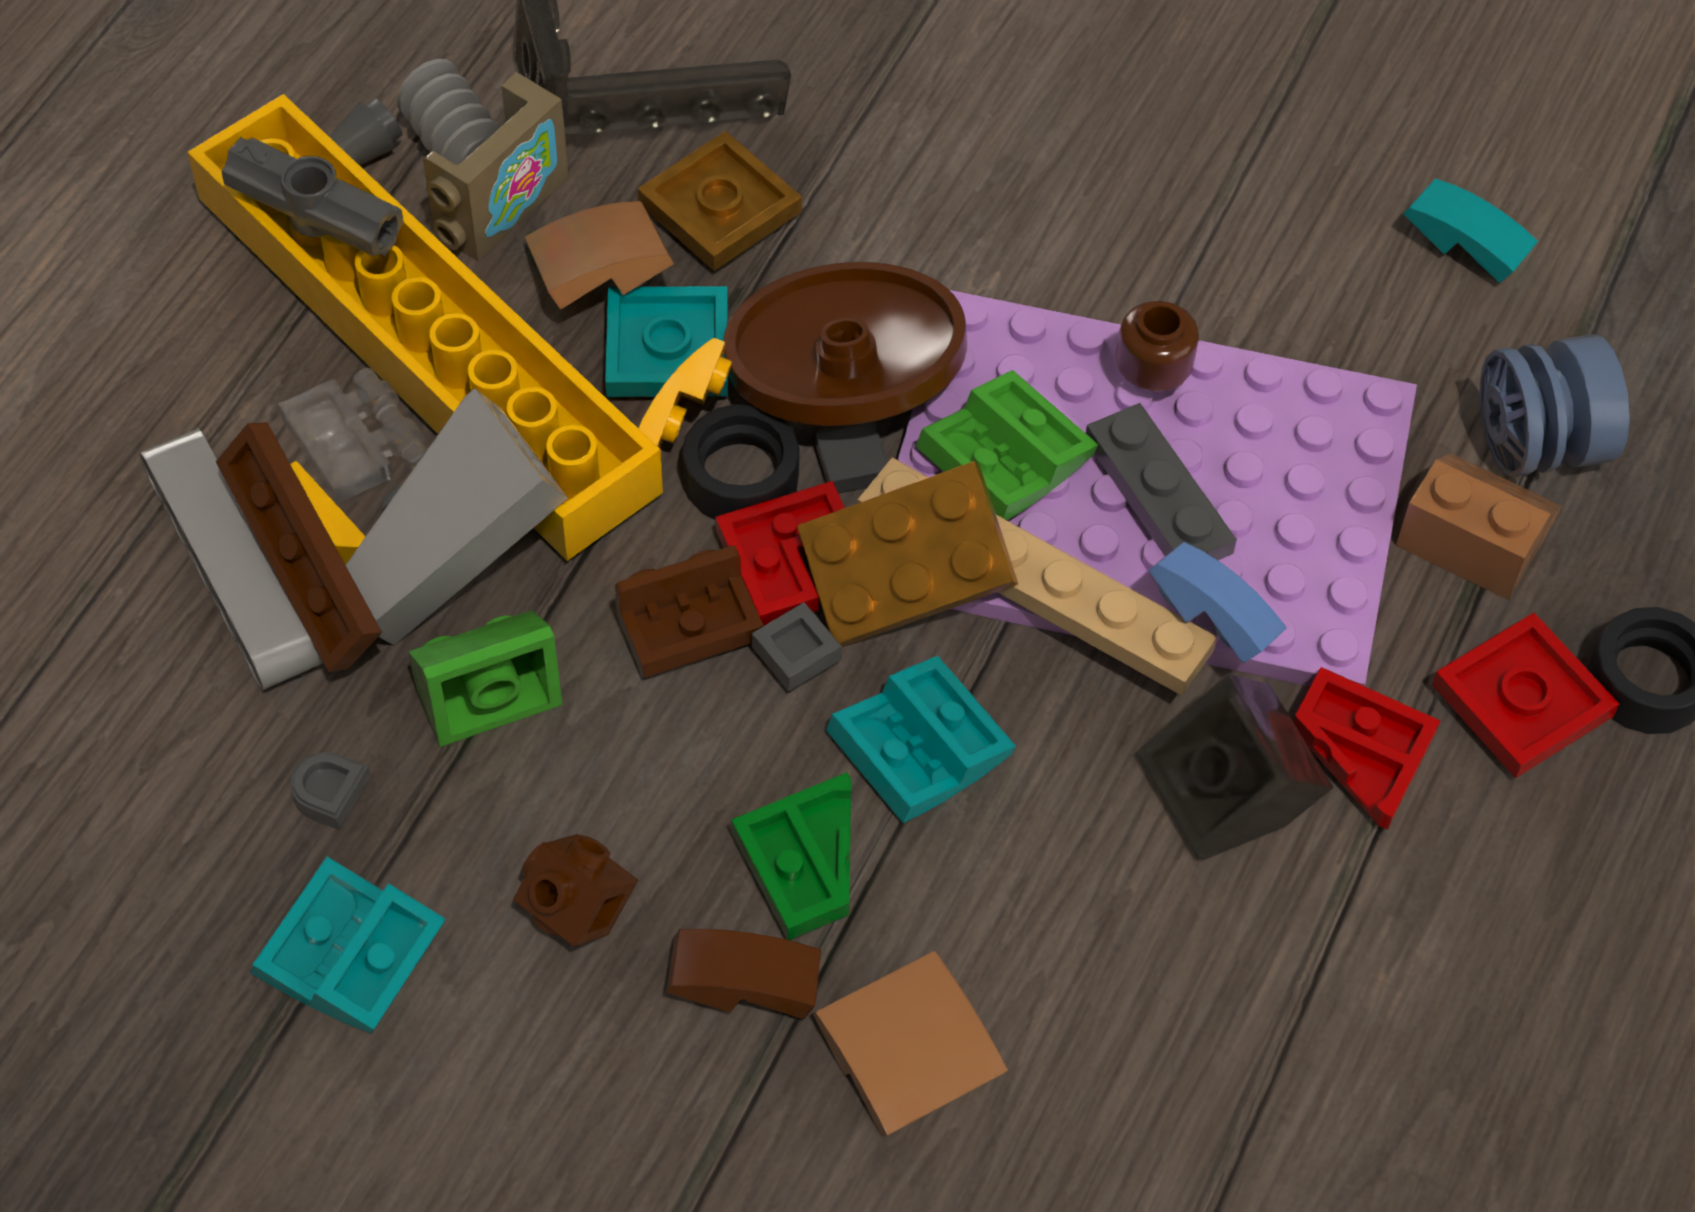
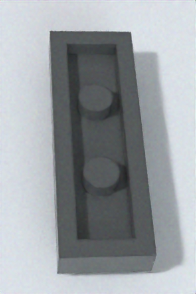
[1086,403,1237,560]

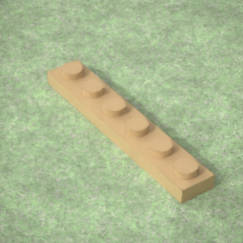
[857,457,1218,696]

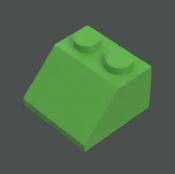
[408,610,563,747]

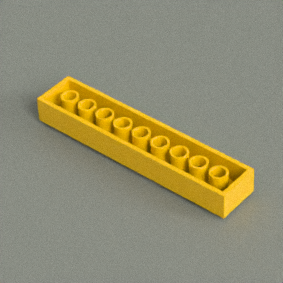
[187,94,663,561]

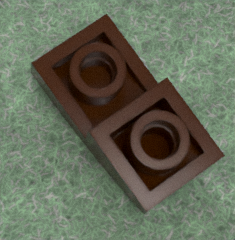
[667,929,821,1019]

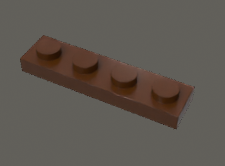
[216,422,382,672]

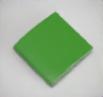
[916,370,1098,520]

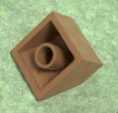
[1396,453,1562,600]

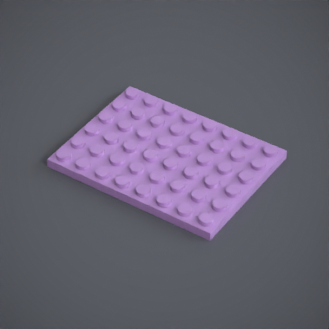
[898,290,1417,686]

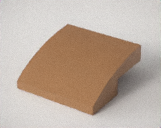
[525,201,674,310]
[813,951,1008,1137]

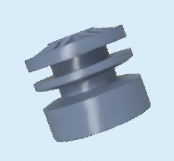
[1479,334,1630,478]

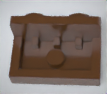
[615,546,763,678]

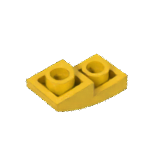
[639,338,732,448]

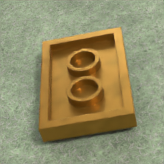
[797,461,1018,647]

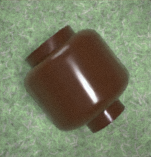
[1115,301,1199,392]

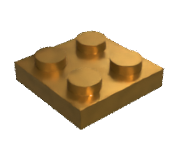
[638,130,802,271]

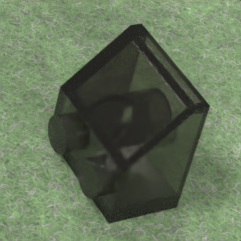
[1135,674,1333,860]

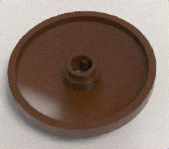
[724,262,967,426]

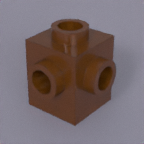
[513,834,638,947]

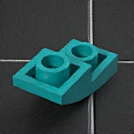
[1403,178,1538,283]

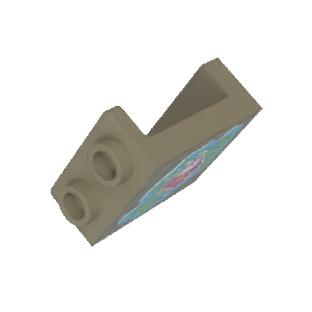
[423,72,569,261]

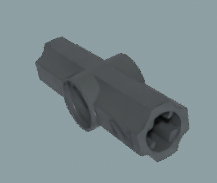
[222,137,403,257]

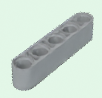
[140,428,323,690]

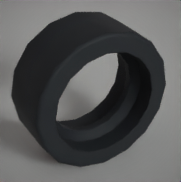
[682,404,800,520]
[1588,607,1695,734]

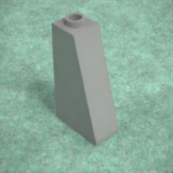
[346,388,568,645]

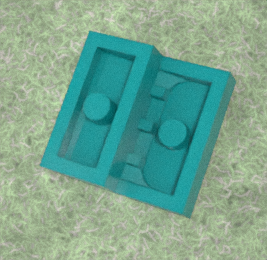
[826,655,1016,823]
[250,856,446,1034]

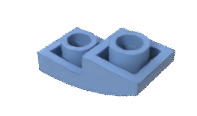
[1148,542,1287,663]

